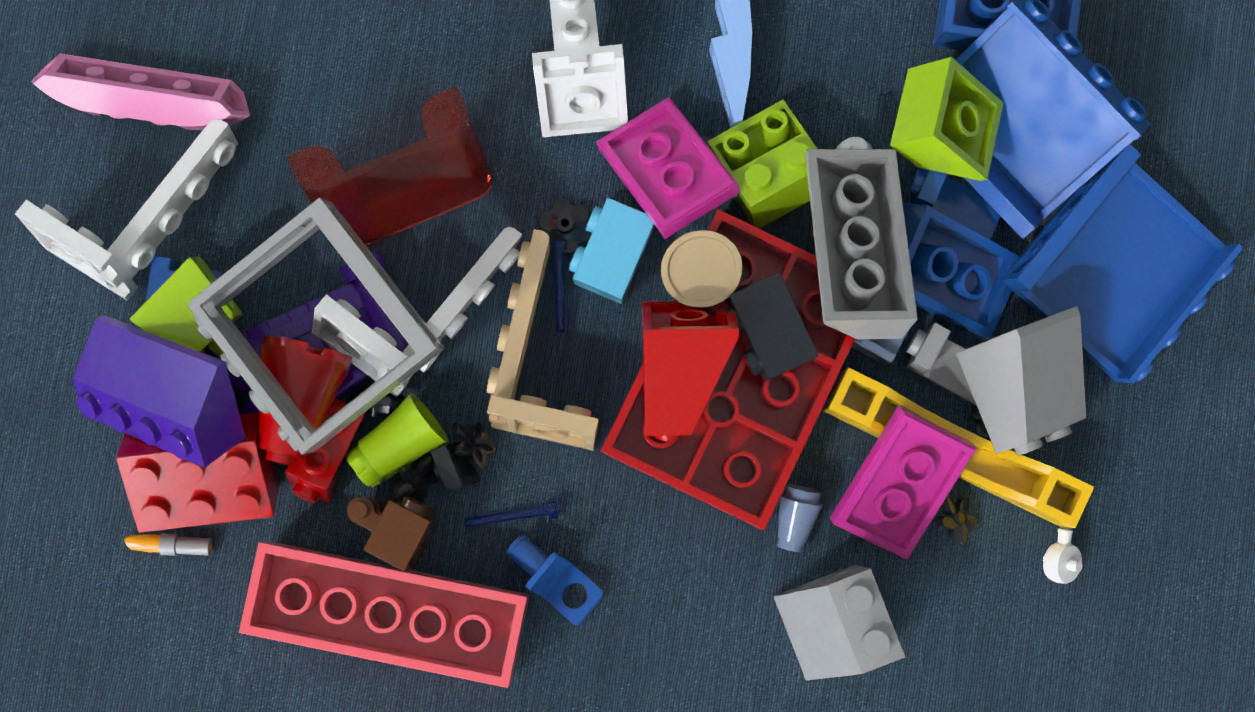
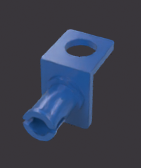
[506,535,605,626]

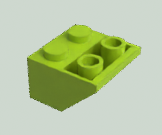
[707,100,817,229]

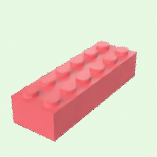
[239,541,530,688]

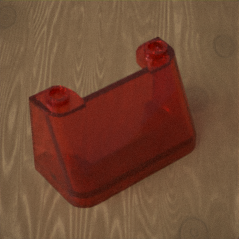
[287,86,493,246]

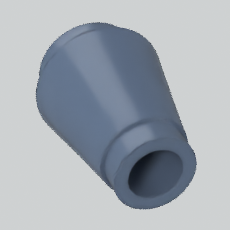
[777,484,823,552]

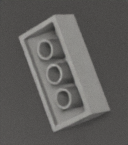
[805,149,917,339]

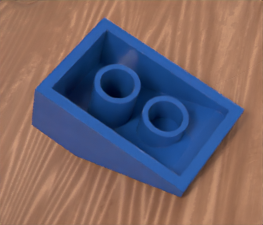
[902,202,1020,339]

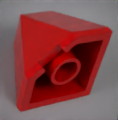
[642,301,739,441]

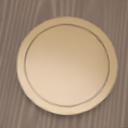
[661,230,742,308]

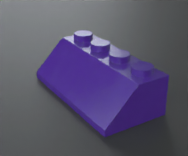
[72,315,246,468]

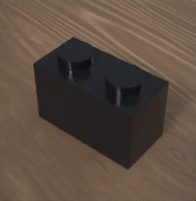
[723,273,819,383]

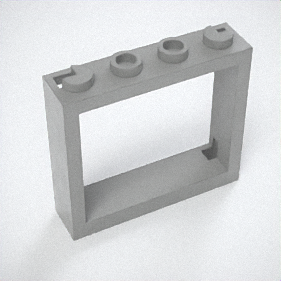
[187,197,445,454]

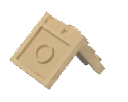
[487,229,599,451]

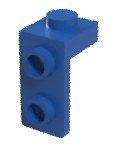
[908,168,1000,240]

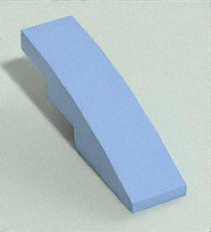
[709,0,752,128]

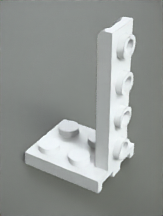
[532,0,628,137]
[15,119,238,301]
[312,227,522,398]

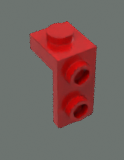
[285,398,365,503]

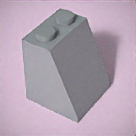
[956,306,1086,456]
[773,565,905,681]

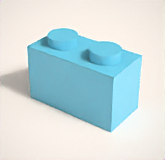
[569,198,655,304]

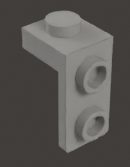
[906,323,977,406]

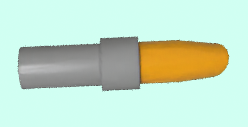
[124,533,213,556]

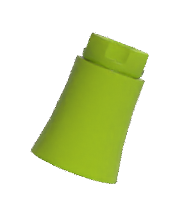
[346,393,449,488]

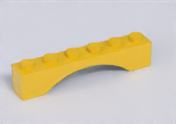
[823,368,1094,528]

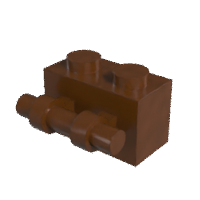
[347,496,440,571]

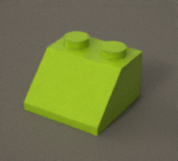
[890,57,1004,181]

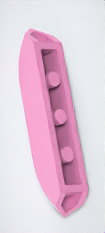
[31,53,250,130]

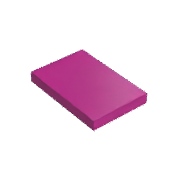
[596,97,740,239]
[830,405,977,560]

